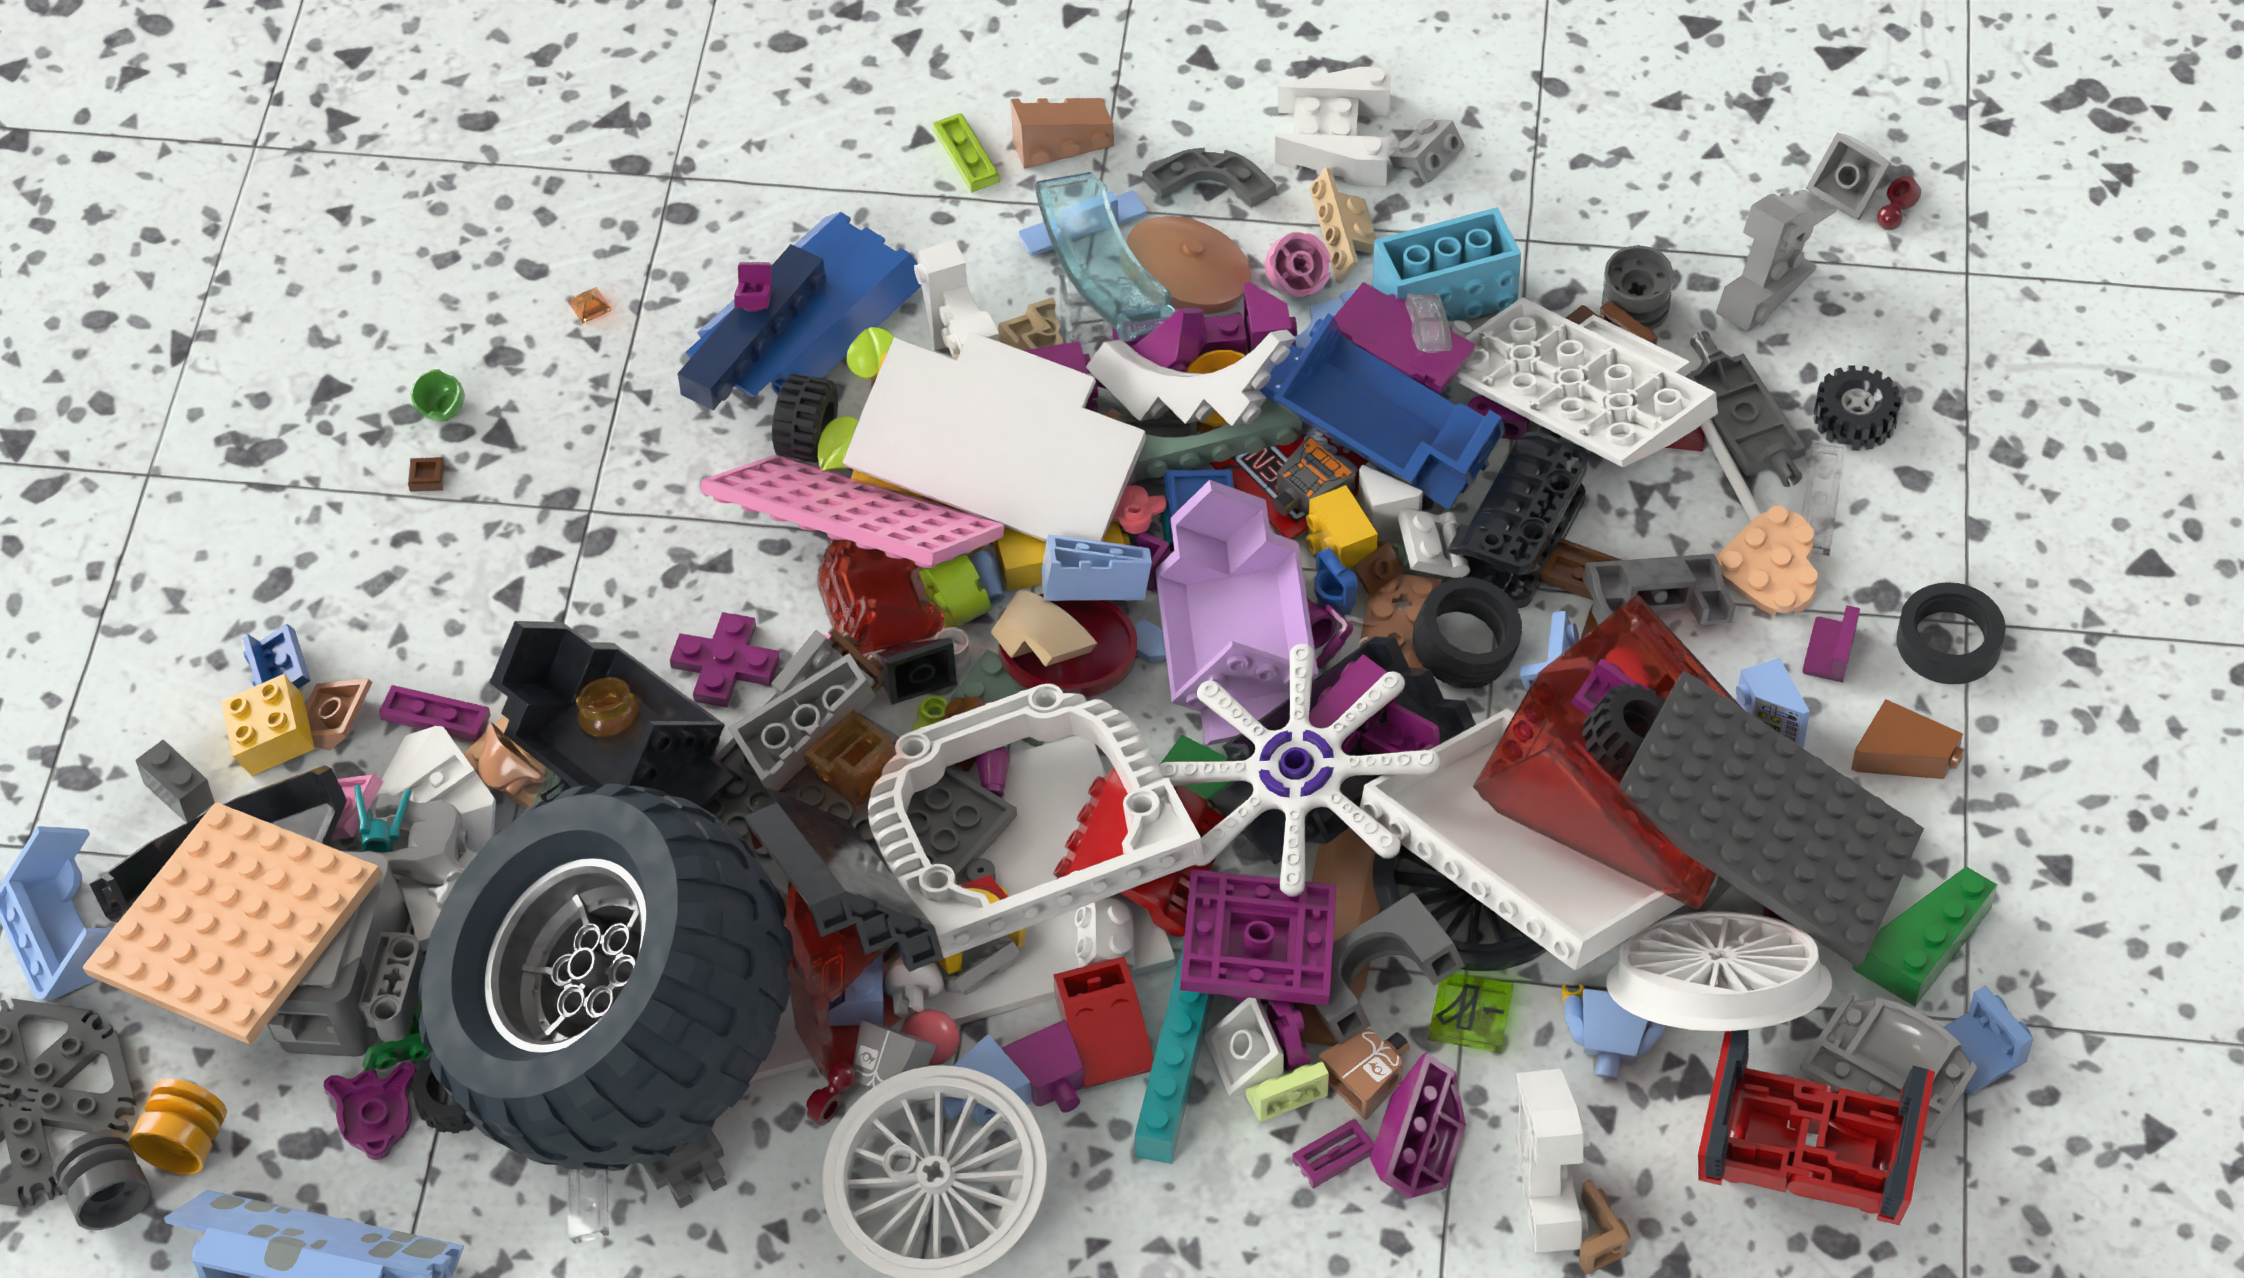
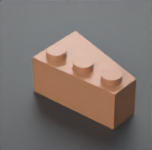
[1010,98,1114,169]

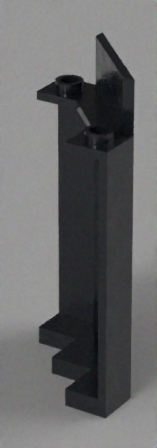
[1206,636,1476,865]
[743,786,944,972]

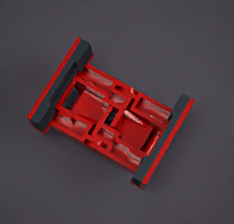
[1698,1030,1935,1225]

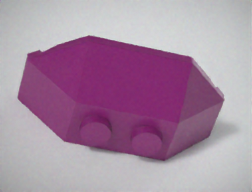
[1095,307,1207,389]
[1370,1053,1466,1199]

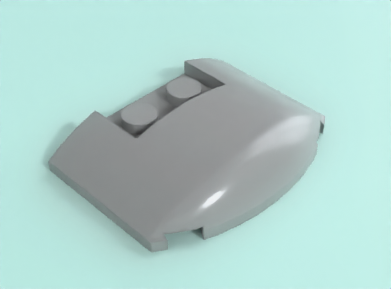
[1800,995,1977,1142]

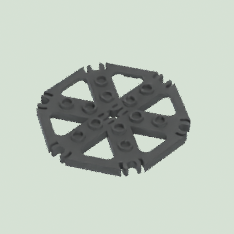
[0,998,137,1208]

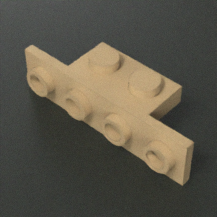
[1310,167,1376,284]

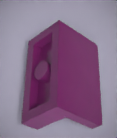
[1802,605,1860,683]

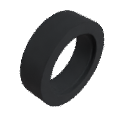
[1896,582,2006,684]

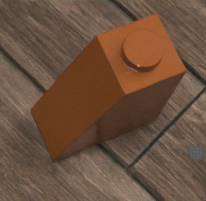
[1851,699,1965,779]

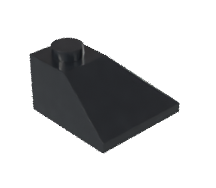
[876,638,957,705]

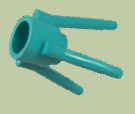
[354,785,412,853]

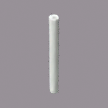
[1700,419,1762,521]

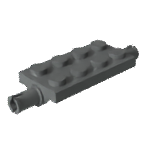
[1685,331,1806,487]

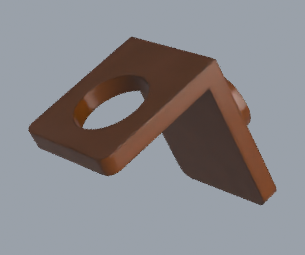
[1354,541,1404,594]

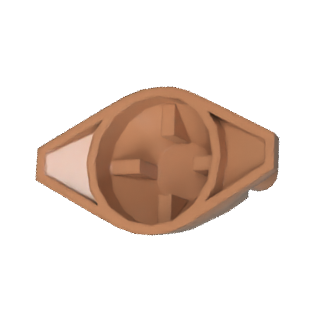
[478,722,547,797]

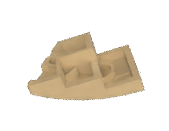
[997,297,1064,351]
[991,589,1097,666]

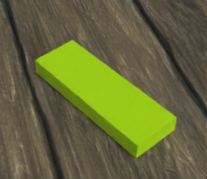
[933,113,1000,193]

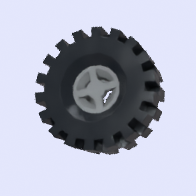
[1813,365,1901,451]

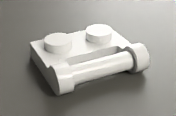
[1397,508,1470,578]

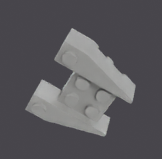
[1716,190,1837,332]

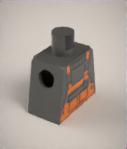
[1272,435,1356,516]

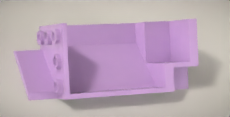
[1155,480,1318,746]

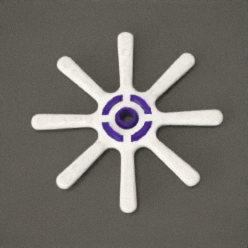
[1159,644,1441,897]

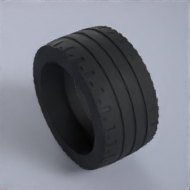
[1412,577,1522,689]

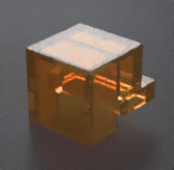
[803,710,895,808]

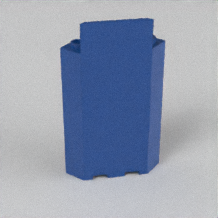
[685,212,922,397]

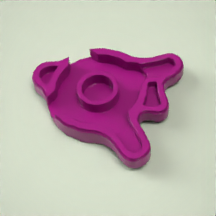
[323,1062,417,1160]

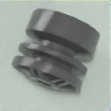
[1601,245,1674,330]
[52,1130,152,1230]

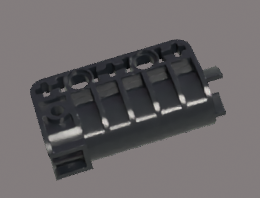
[1447,426,1589,608]

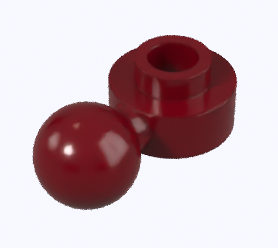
[1877,176,1922,230]
[806,1061,856,1126]

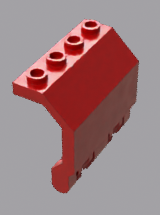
[1053,768,1225,937]

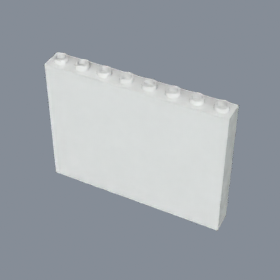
[1360,708,1718,971]

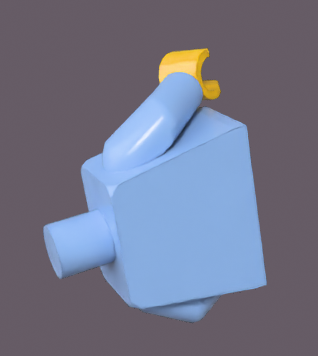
[1562,984,1667,1079]

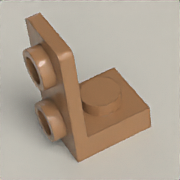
[1579,1179,1630,1275]

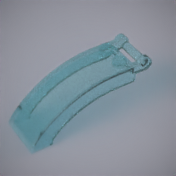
[1035,172,1177,342]

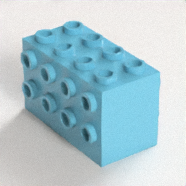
[1373,207,1521,322]

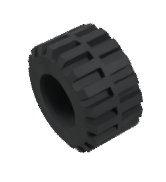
[772,373,838,463]
[1582,683,1666,780]

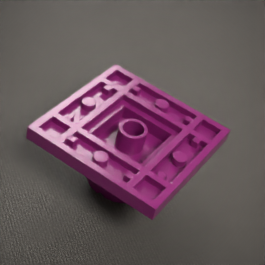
[1180,869,1337,1006]

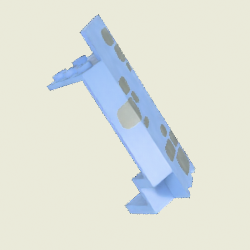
[164,1190,464,1278]

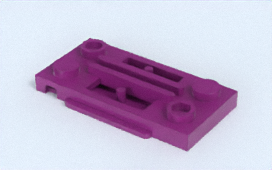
[1334,282,1476,395]

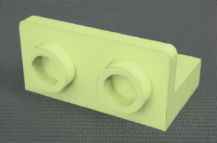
[1246,1062,1329,1123]

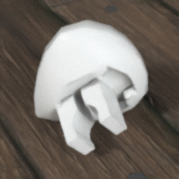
[883,956,945,1019]

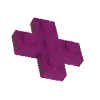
[669,612,780,707]

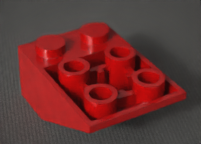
[1053,956,1154,1089]

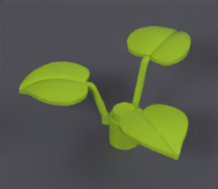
[818,327,895,472]

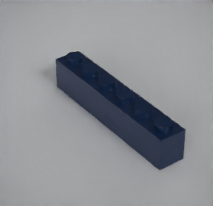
[677,244,826,411]

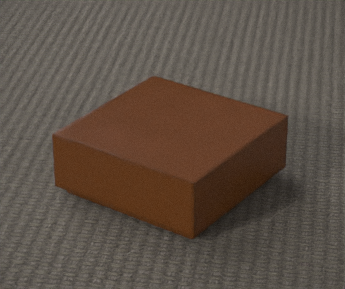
[408,457,445,492]

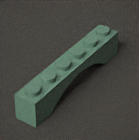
[1127,399,1302,486]

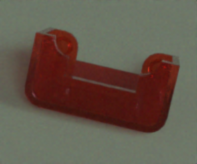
[817,538,944,655]

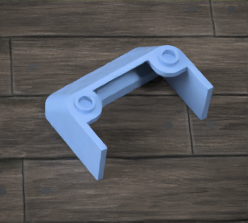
[0,826,112,1000]

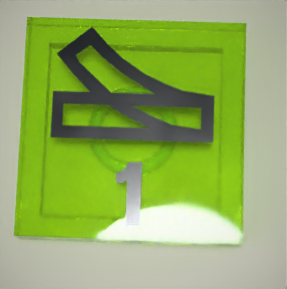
[1428,973,1514,1053]

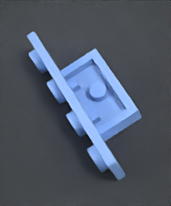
[1019,190,1147,256]

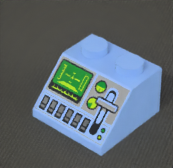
[1736,658,1810,748]

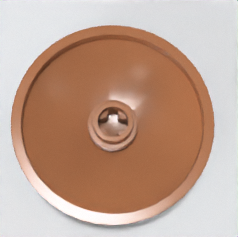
[1123,216,1251,314]

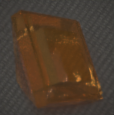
[567,287,611,324]

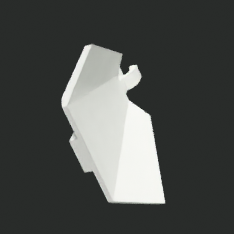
[355,726,496,857]

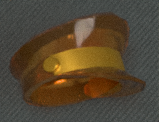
[576,677,638,737]

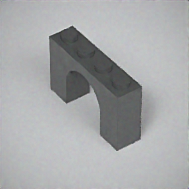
[1309,892,1465,1045]

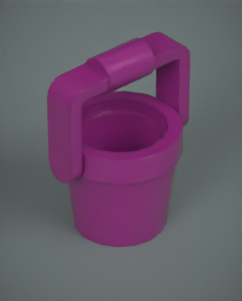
[1307,598,1353,668]

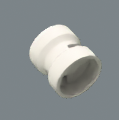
[935,627,970,675]

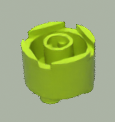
[918,553,992,628]

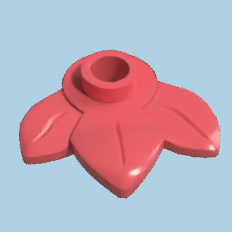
[1112,485,1167,534]

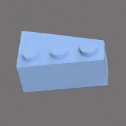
[1041,534,1152,601]

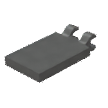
[642,1129,727,1209]

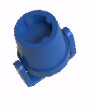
[1314,548,1358,621]

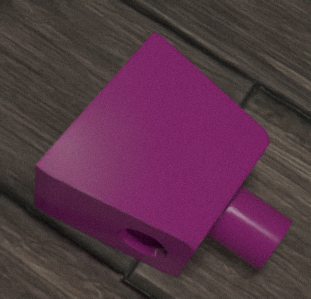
[1002,1020,1084,1113]

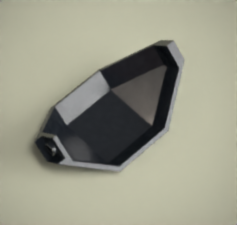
[89,765,347,923]

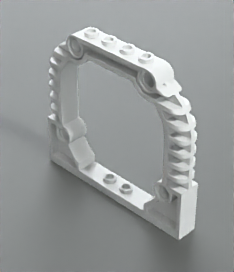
[868,684,1204,958]

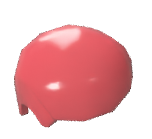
[900,1009,960,1066]

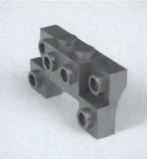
[1582,554,1736,633]

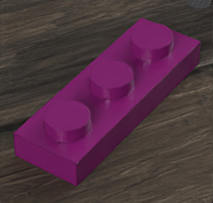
[379,685,491,742]

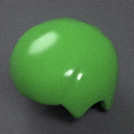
[410,369,465,422]

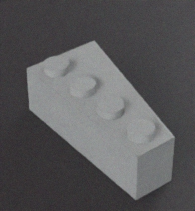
[728,653,875,791]

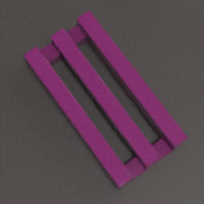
[1292,1118,1374,1189]

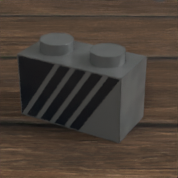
[135,739,215,823]

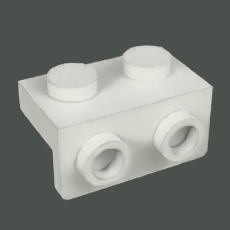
[1075,897,1135,971]

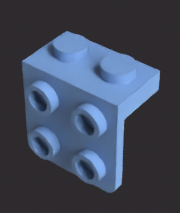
[1943,985,2033,1095]

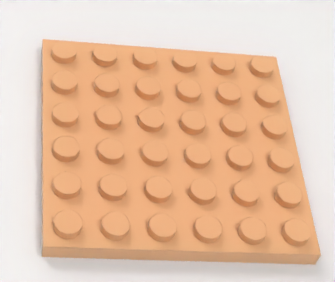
[82,802,383,1045]

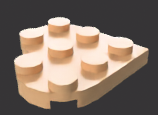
[1715,505,1818,616]

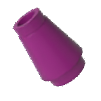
[975,746,1010,798]

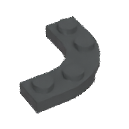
[1142,148,1276,207]

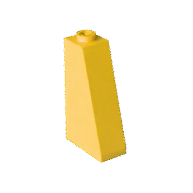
[993,521,1130,592]

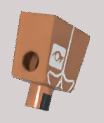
[1318,1029,1410,1120]

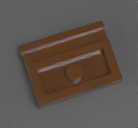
[1541,538,1622,601]

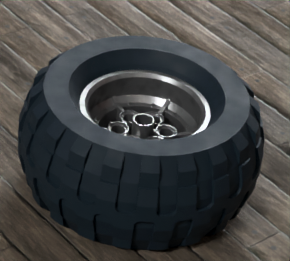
[418,784,793,1171]

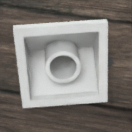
[1358,465,1423,544]
[1204,997,1284,1097]

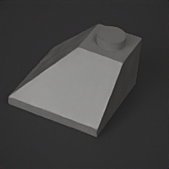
[1805,132,1892,220]

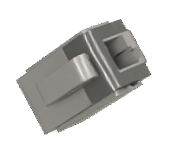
[267,851,425,1057]

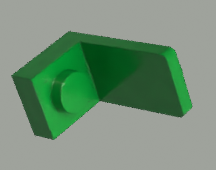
[362,998,432,1071]

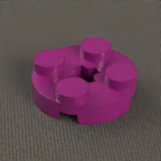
[1267,1000,1310,1071]

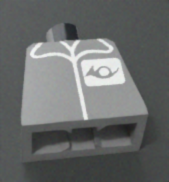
[853,1020,937,1089]

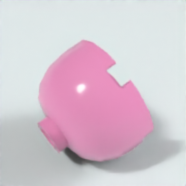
[1264,232,1331,298]

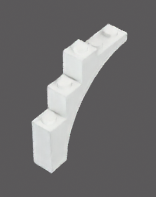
[1086,329,1296,426]

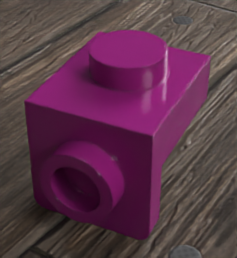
[734,262,773,312]

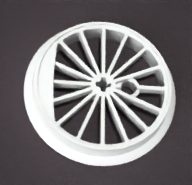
[1606,911,1832,1031]
[822,1065,1047,1278]

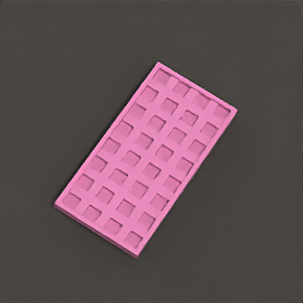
[700,454,1005,568]

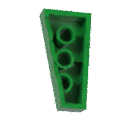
[1852,866,1998,1007]

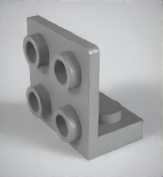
[771,630,874,696]

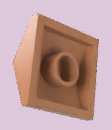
[305,678,373,751]

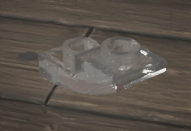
[1405,294,1452,353]

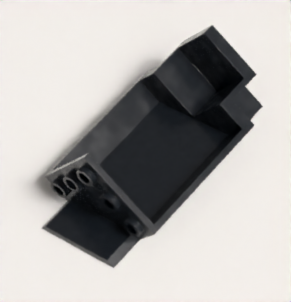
[489,621,740,808]

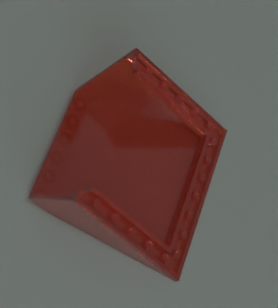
[1473,594,1743,909]

